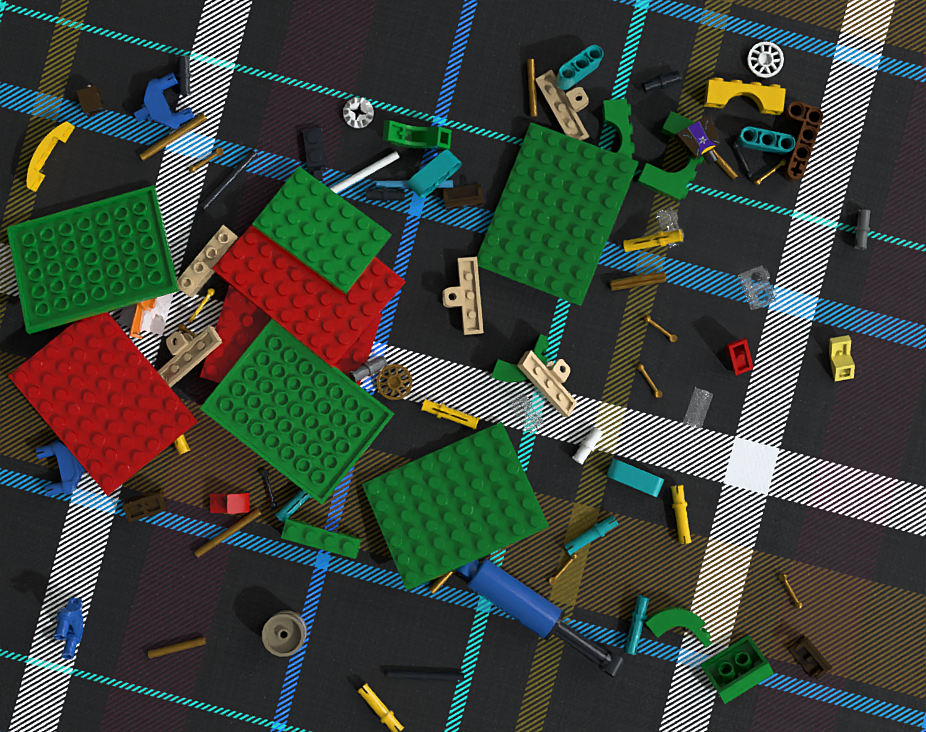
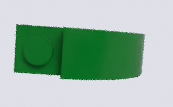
[383,120,452,150]
[491,334,549,383]
[644,606,712,648]

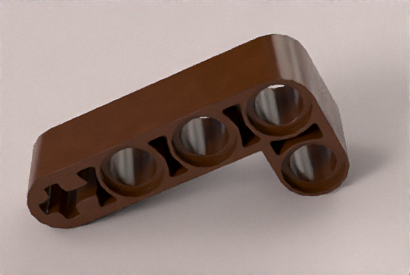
[784,101,824,182]

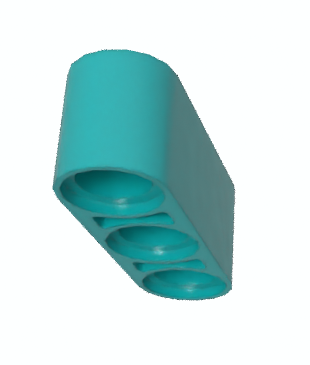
[555,45,604,90]
[737,127,795,155]
[407,149,462,199]
[606,458,664,497]

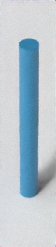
[376,180,453,189]

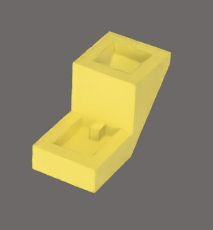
[829,335,855,381]

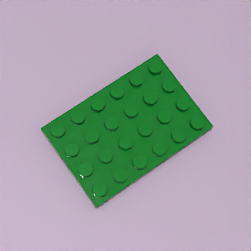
[252,166,392,295]

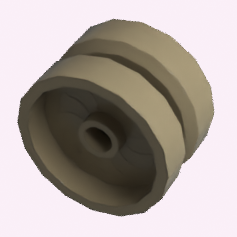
[262,610,307,657]

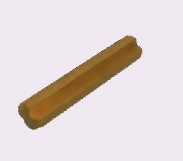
[610,272,666,291]

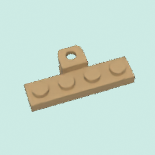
[535,70,589,141]
[442,257,483,335]
[158,326,222,387]
[517,350,577,417]

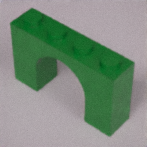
[636,111,704,202]

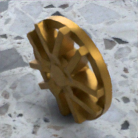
[377,364,413,400]

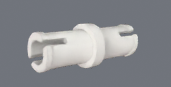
[572,426,603,464]

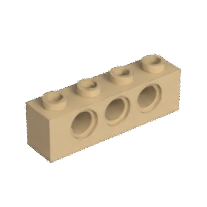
[177,225,239,298]

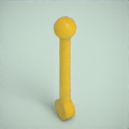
[188,288,215,323]

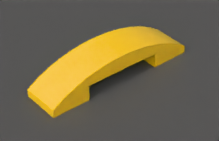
[27,121,75,192]

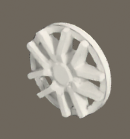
[747,42,784,78]

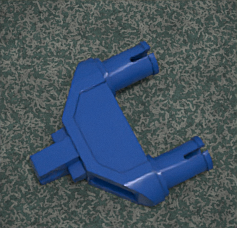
[134,72,195,130]
[36,440,86,497]
[54,598,83,660]

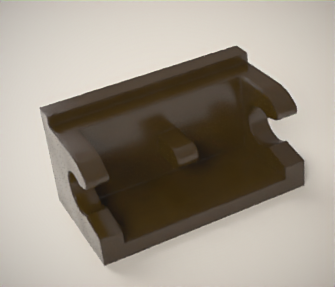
[443,184,484,210]
[123,488,167,523]
[787,635,832,679]

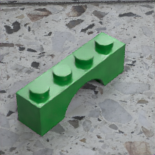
[602,99,636,172]
[281,518,362,559]

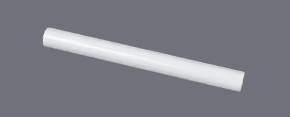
[330,151,400,193]

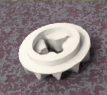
[343,97,374,128]

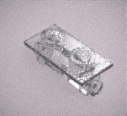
[656,206,684,248]
[682,387,713,430]
[510,394,544,434]

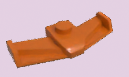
[129,298,157,339]

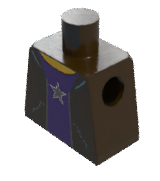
[674,115,720,165]

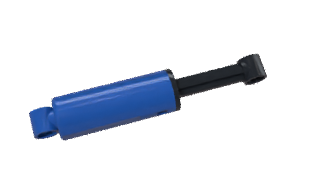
[455,559,625,678]

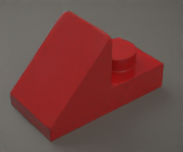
[724,337,754,375]
[210,493,250,514]

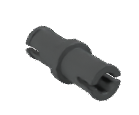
[854,209,871,250]
[349,355,387,383]

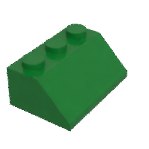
[700,635,774,704]

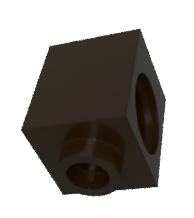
[77,85,106,117]

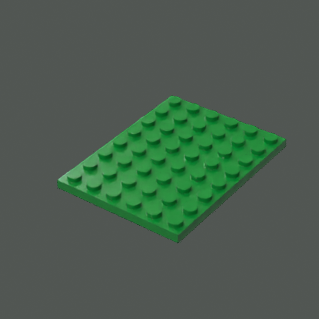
[477,123,638,306]
[6,185,179,334]
[200,319,394,505]
[362,422,549,591]

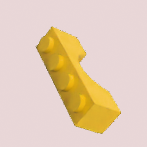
[704,78,786,115]

